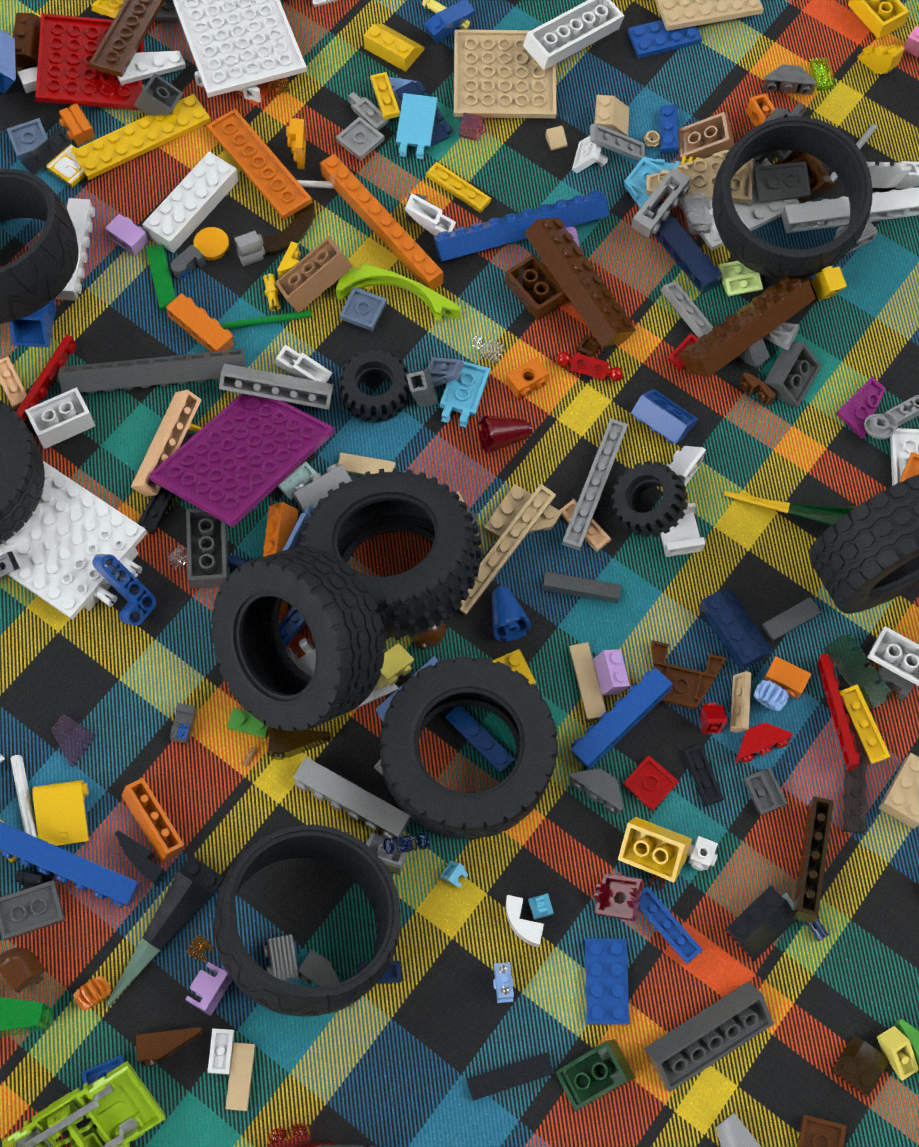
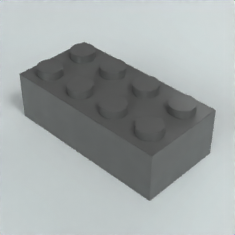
[186,508,229,589]

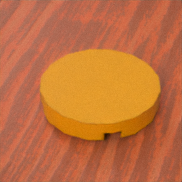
[194,227,229,260]

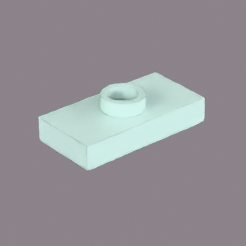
[278,461,318,500]

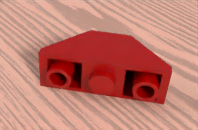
[735,722,793,764]

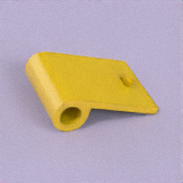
[33,780,89,846]

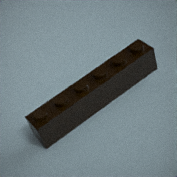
[792,796,834,924]

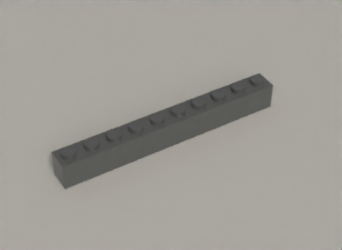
[58,349,247,394]

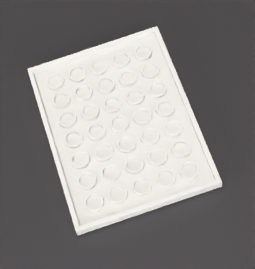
[172,0,307,98]

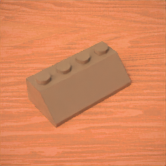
[275,236,353,313]

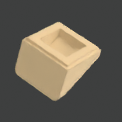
[546,126,567,151]

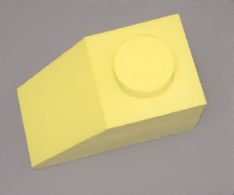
[877,1026,919,1081]

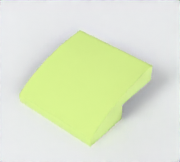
[718,261,763,297]

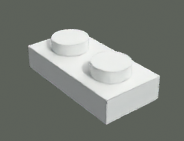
[208,1028,235,1075]

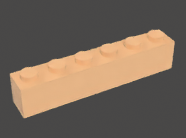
[131,390,201,497]

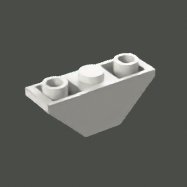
[867,162,912,188]

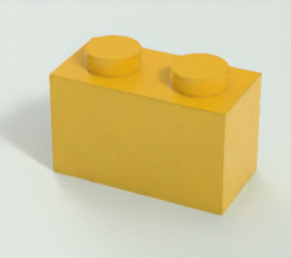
[811,266,847,301]

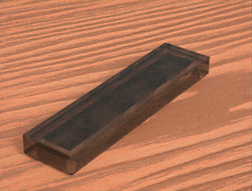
[844,754,866,834]

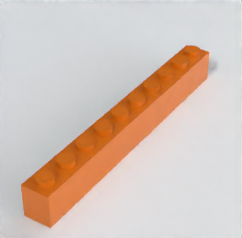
[320,154,443,290]

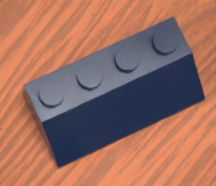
[698,589,773,671]

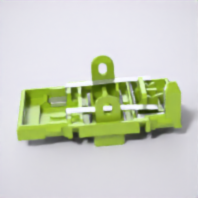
[2,1061,166,1147]

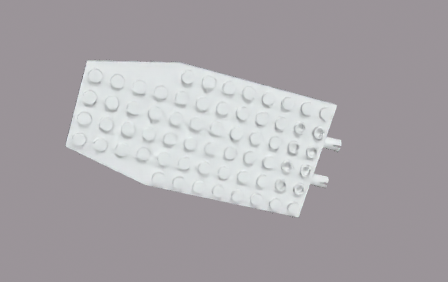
[0,461,147,620]

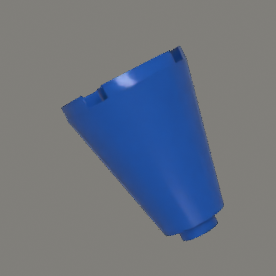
[492,586,531,642]

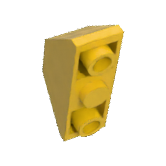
[857,45,905,74]

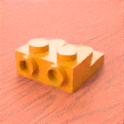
[286,118,306,169]

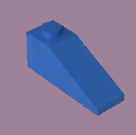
[424,0,476,44]

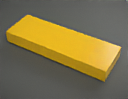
[370,72,400,120]

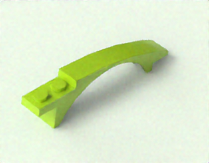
[336,263,461,322]

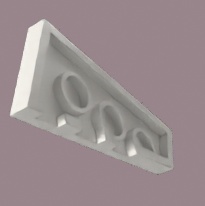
[117,51,186,85]

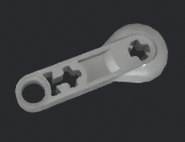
[864,395,919,440]

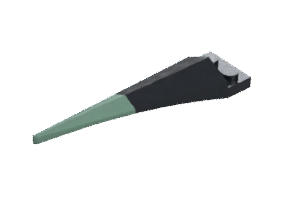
[106,855,225,1007]

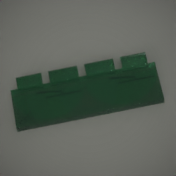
[823,634,892,712]

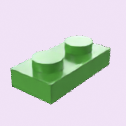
[227,709,270,739]

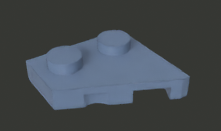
[427,357,464,387]

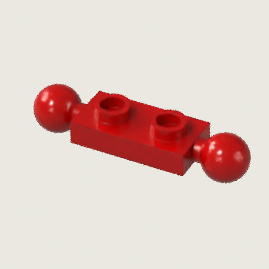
[556,352,623,382]

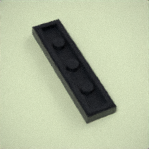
[466,1052,554,1101]

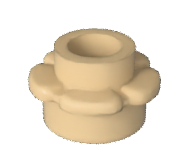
[644,131,660,147]

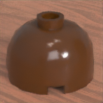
[408,622,447,650]

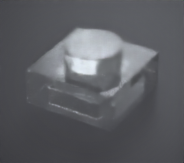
[167,545,187,570]

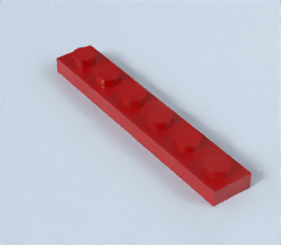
[16,334,76,426]
[817,653,860,771]

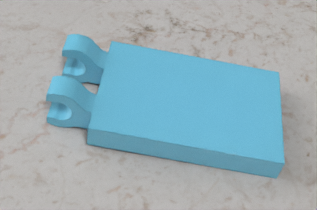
[396,93,438,159]
[440,361,490,428]

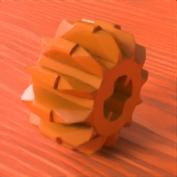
[73,976,112,1010]

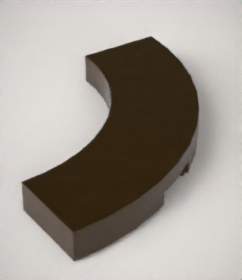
[264,203,315,255]

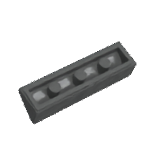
[542,572,621,603]

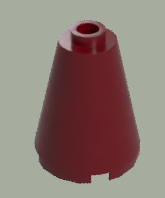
[478,415,532,453]

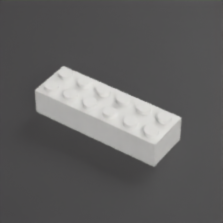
[523,0,624,70]
[142,152,239,253]

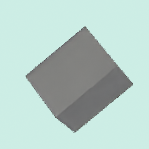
[366,833,410,875]

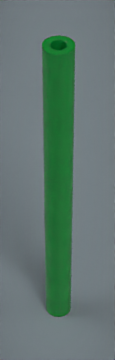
[222,310,312,330]

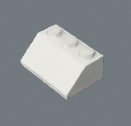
[25,387,95,449]
[867,626,919,686]

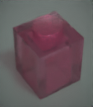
[459,113,486,141]

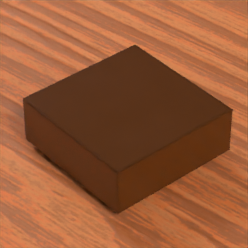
[576,335,601,357]

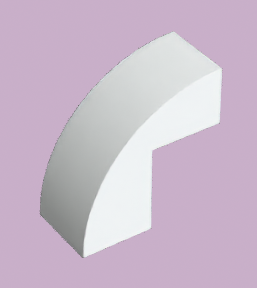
[506,895,544,948]

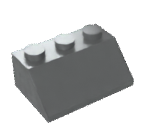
[764,342,822,408]

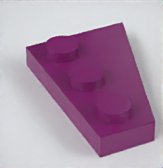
[835,376,886,439]

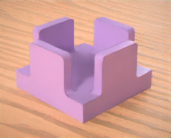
[185,962,232,1016]

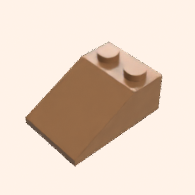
[678,112,735,159]

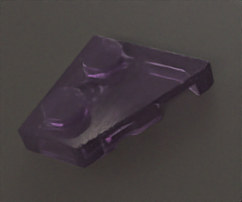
[51,714,96,767]

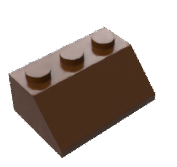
[12,13,41,68]
[774,151,835,203]

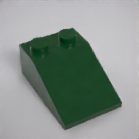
[555,1039,636,1111]

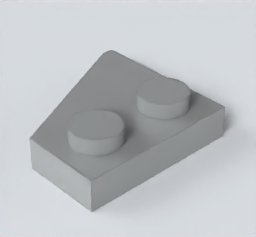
[763,322,799,350]

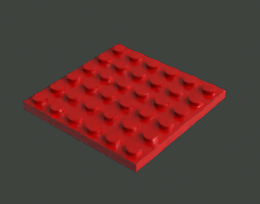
[35,13,144,110]

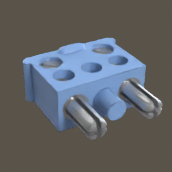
[493,962,514,1003]

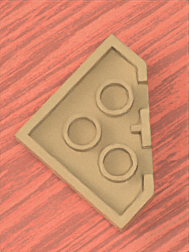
[484,484,562,539]

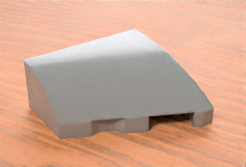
[715,1113,761,1147]

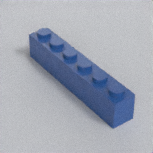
[571,668,673,770]

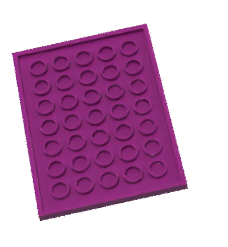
[149,393,335,527]

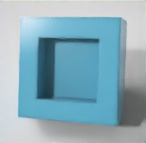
[439,861,468,887]
[528,893,554,920]

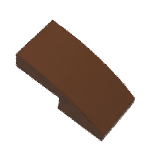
[740,372,776,406]

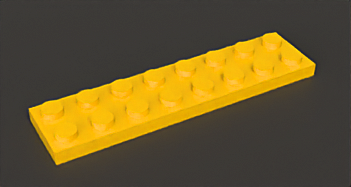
[71,94,211,180]

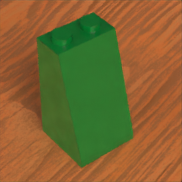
[0,997,54,1037]

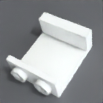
[661,502,705,557]

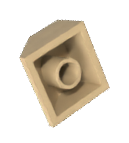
[594,95,629,136]

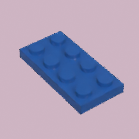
[627,20,702,59]
[584,938,629,1025]

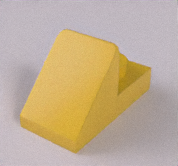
[277,241,301,278]

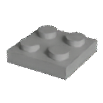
[336,116,385,161]

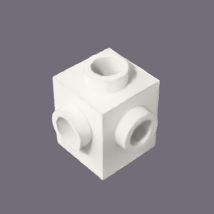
[688,836,718,871]

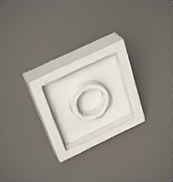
[572,135,608,173]

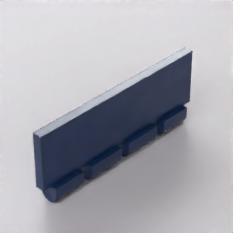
[396,81,453,147]

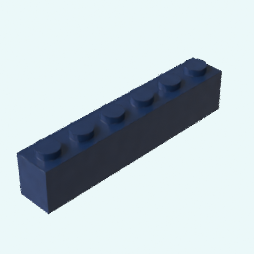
[652,201,722,294]

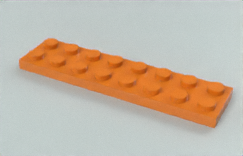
[206,109,313,220]

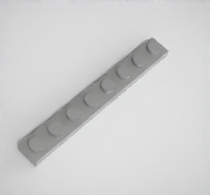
[562,418,628,551]

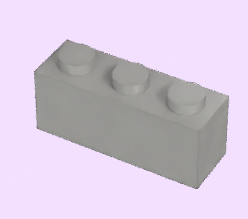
[291,463,352,513]

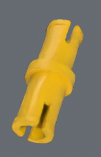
[263,274,281,311]

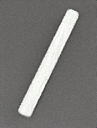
[10,755,38,838]

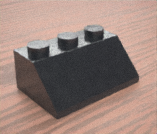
[724,885,796,961]

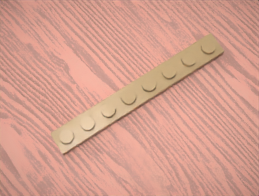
[459,484,556,615]

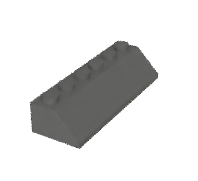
[644,981,774,1092]

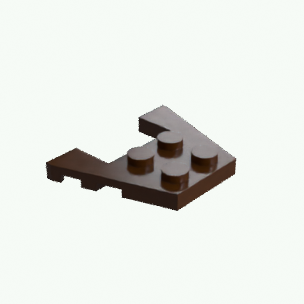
[651,640,726,710]

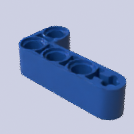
[92,554,156,626]

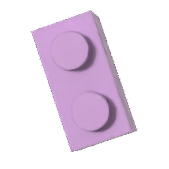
[105,214,149,256]
[593,649,630,695]

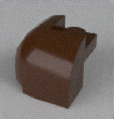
[0,947,46,993]

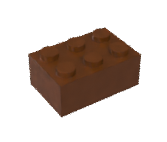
[505,254,566,321]

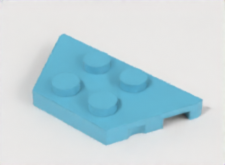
[624,157,681,209]

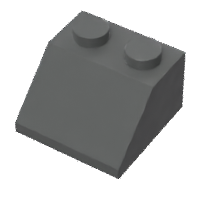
[134,73,183,115]

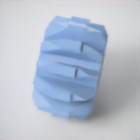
[753,680,789,711]

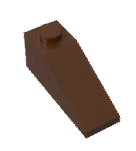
[136,1027,203,1066]

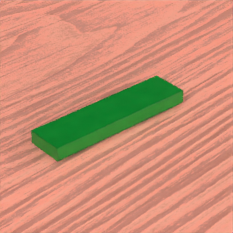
[146,244,176,311]

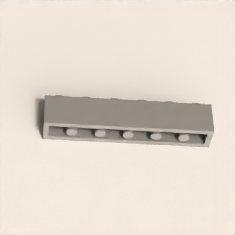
[219,364,334,410]
[293,757,411,841]

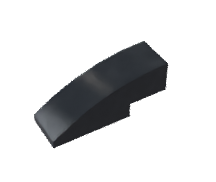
[115,830,166,886]

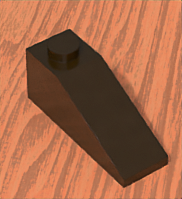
[268,728,331,760]

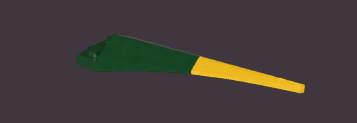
[724,491,857,526]

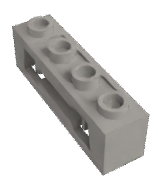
[631,168,690,238]

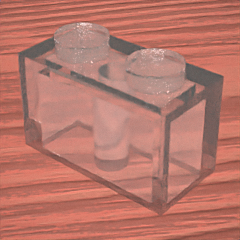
[683,193,714,235]

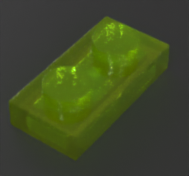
[809,57,835,91]

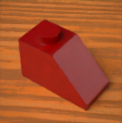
[700,702,727,734]

